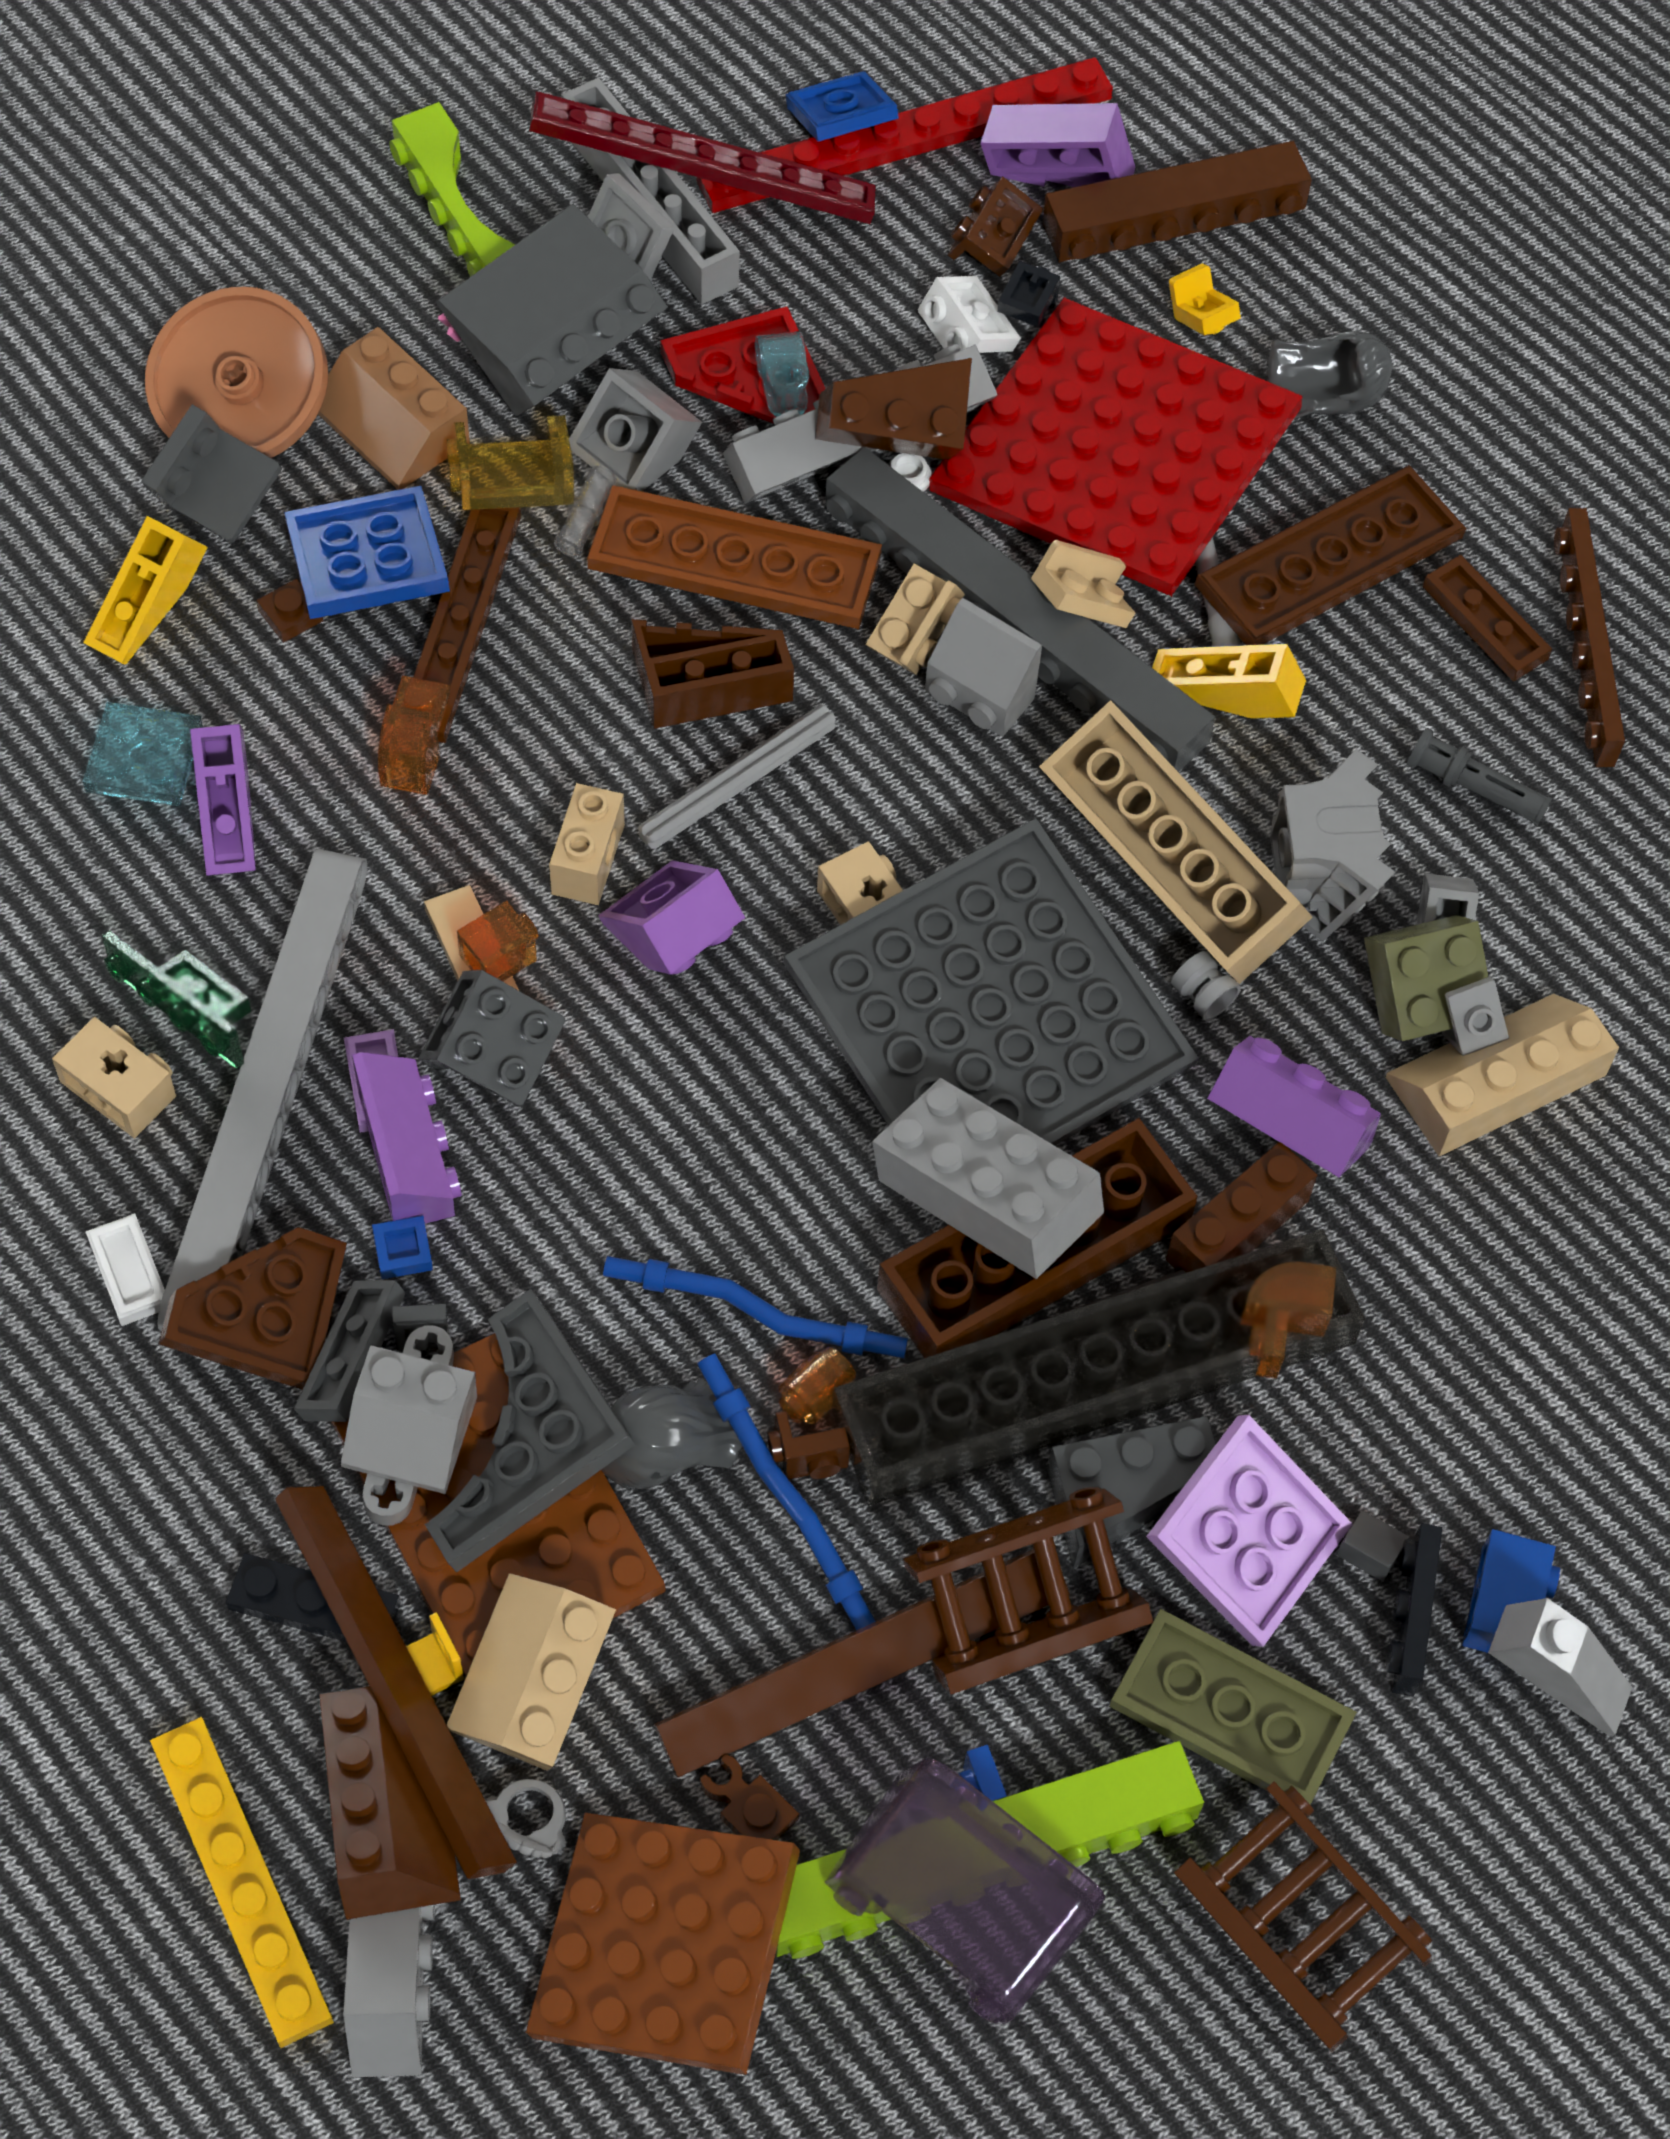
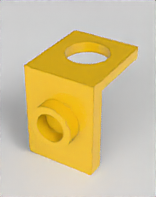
[406,1612,464,1696]

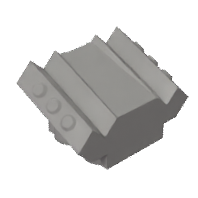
[1270,749,1395,941]

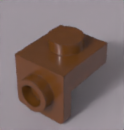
[767,1411,850,1479]

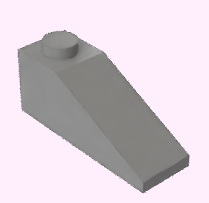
[1488,1598,1632,1736]

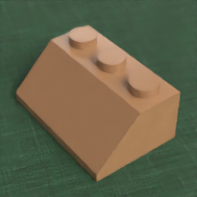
[318,327,470,490]

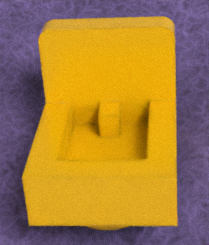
[1169,263,1241,336]

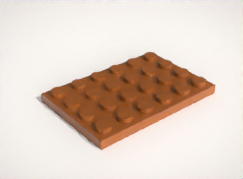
[331,1333,666,1678]

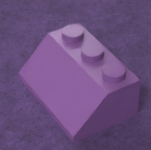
[1207,1035,1381,1177]
[352,1052,462,1224]

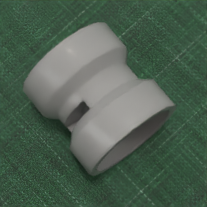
[1171,951,1241,1021]

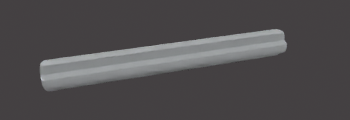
[638,705,836,849]

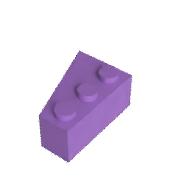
[980,103,1136,188]

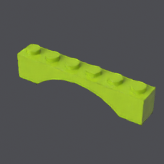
[389,102,515,277]

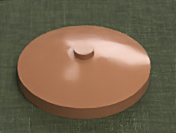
[145,287,328,458]

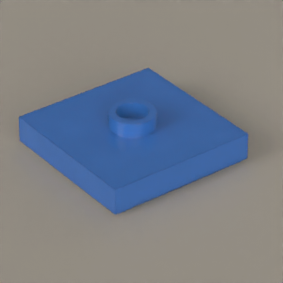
[786,71,899,142]

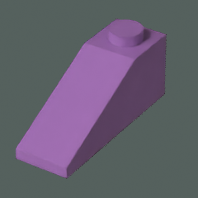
[190,724,256,876]

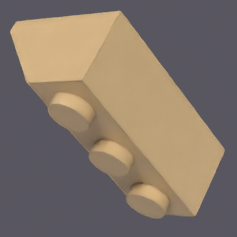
[446,1573,616,1771]

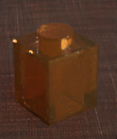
[457,900,539,981]

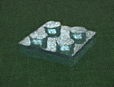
[83,702,203,806]

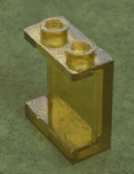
[447,415,574,510]

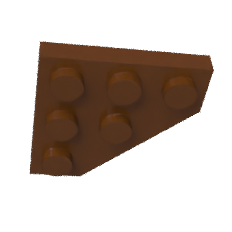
[158,1227,347,1390]

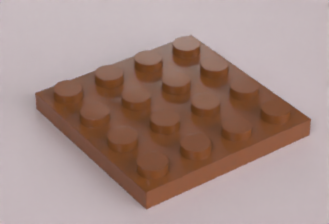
[526,1813,800,2075]

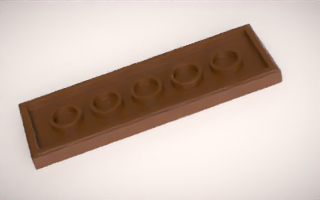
[1194,465,1467,646]

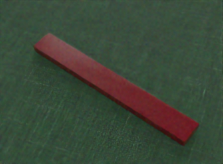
[529,91,876,224]

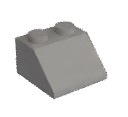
[565,368,702,491]
[925,598,1042,737]
[341,1345,477,1494]

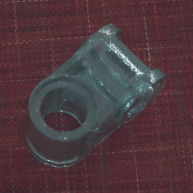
[755,331,809,417]

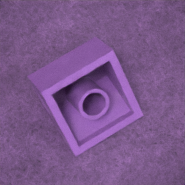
[598,860,745,975]

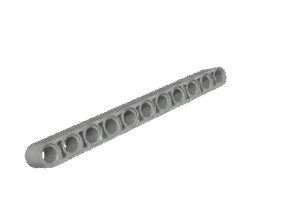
[158,849,368,1331]

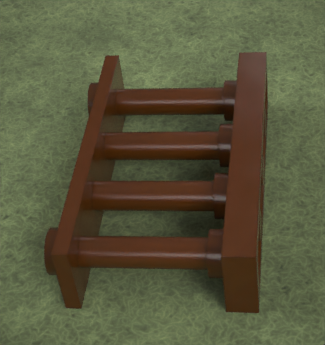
[902,1487,1154,1695]
[1174,1781,1432,2052]

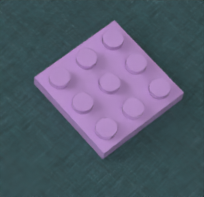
[1146,1415,1353,1646]

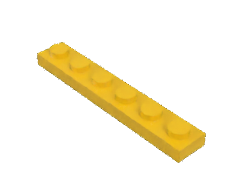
[150,1717,334,2048]

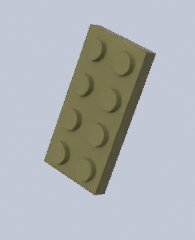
[1109,1608,1357,1805]

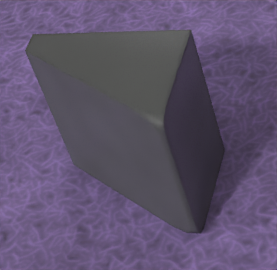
[1336,1510,1409,1582]

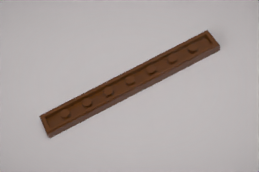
[275,1486,517,1879]
[653,1549,1070,1777]

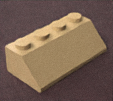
[1385,994,1619,1156]

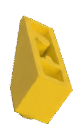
[83,516,208,665]
[1152,644,1306,719]

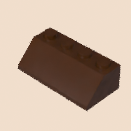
[319,1686,461,1920]

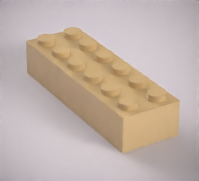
[1039,700,1313,984]

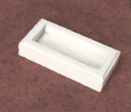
[86,1214,165,1326]

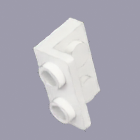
[918,276,1021,353]

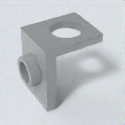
[1442,977,1509,1056]

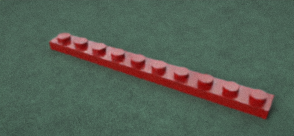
[697,57,1113,214]

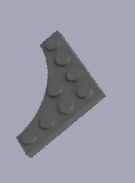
[425,1289,635,1572]

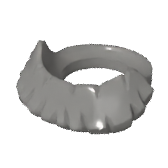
[485,1779,566,1858]

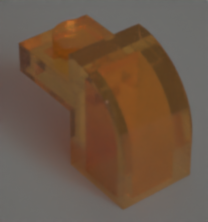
[378,675,450,795]
[1240,1262,1336,1379]

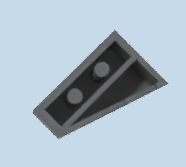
[1047,1416,1216,1569]

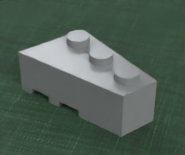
[343,1905,435,2078]

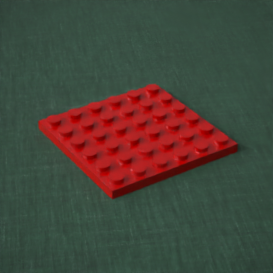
[929,298,1303,597]

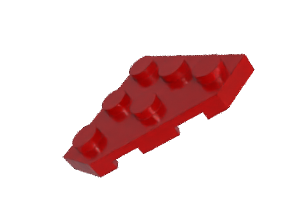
[660,306,826,424]

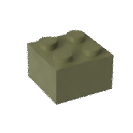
[1364,915,1488,1041]

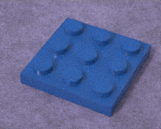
[284,486,450,619]

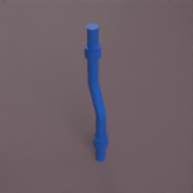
[603,1256,908,1359]
[697,1353,876,1630]

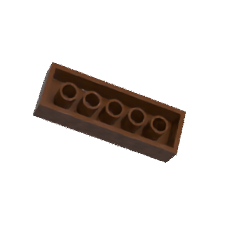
[877,1118,1198,1371]

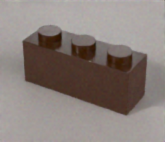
[1166,1142,1317,1294]

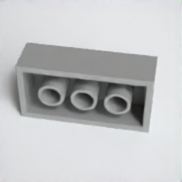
[872,1077,1104,1279]

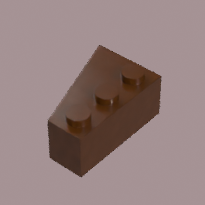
[815,358,972,460]
[631,619,794,729]

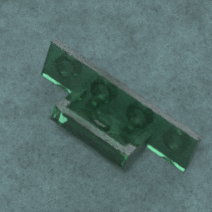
[102,930,251,1069]

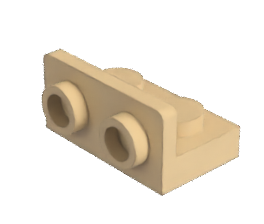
[1031,540,1135,628]
[865,563,965,675]

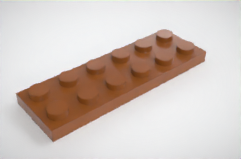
[587,485,882,629]

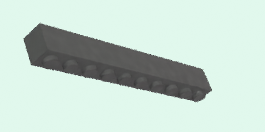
[825,447,1215,772]

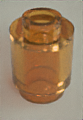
[778,1347,856,1424]

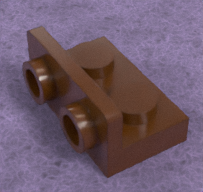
[947,176,1044,277]

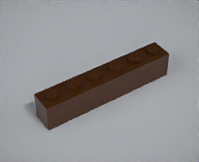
[1042,141,1312,262]

